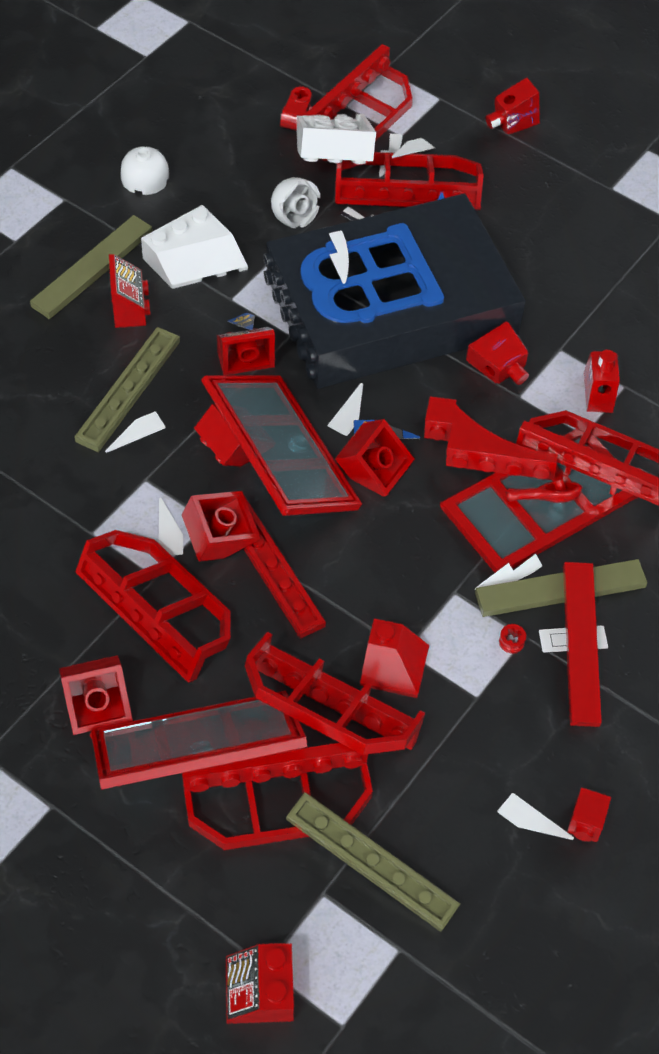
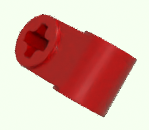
[280,87,312,131]

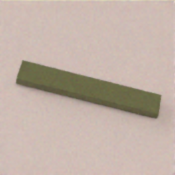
[30,215,153,319]
[75,327,180,452]
[475,559,647,617]
[286,792,460,932]

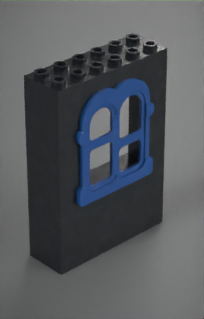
[263,193,526,389]

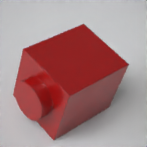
[567,787,611,842]

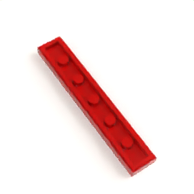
[243,496,326,639]
[563,562,602,727]

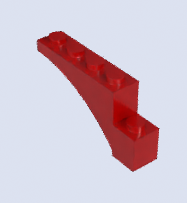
[424,396,558,480]

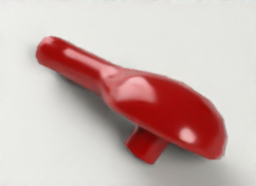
[506,476,583,503]

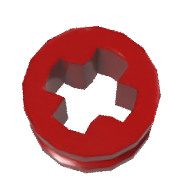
[499,624,526,654]

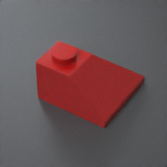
[360,618,429,698]

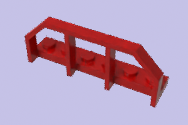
[303,44,413,161]
[335,152,483,210]
[516,410,659,506]
[75,530,230,683]
[245,632,425,755]
[182,743,373,850]

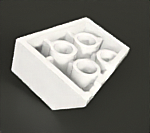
[297,114,376,164]
[141,205,248,289]

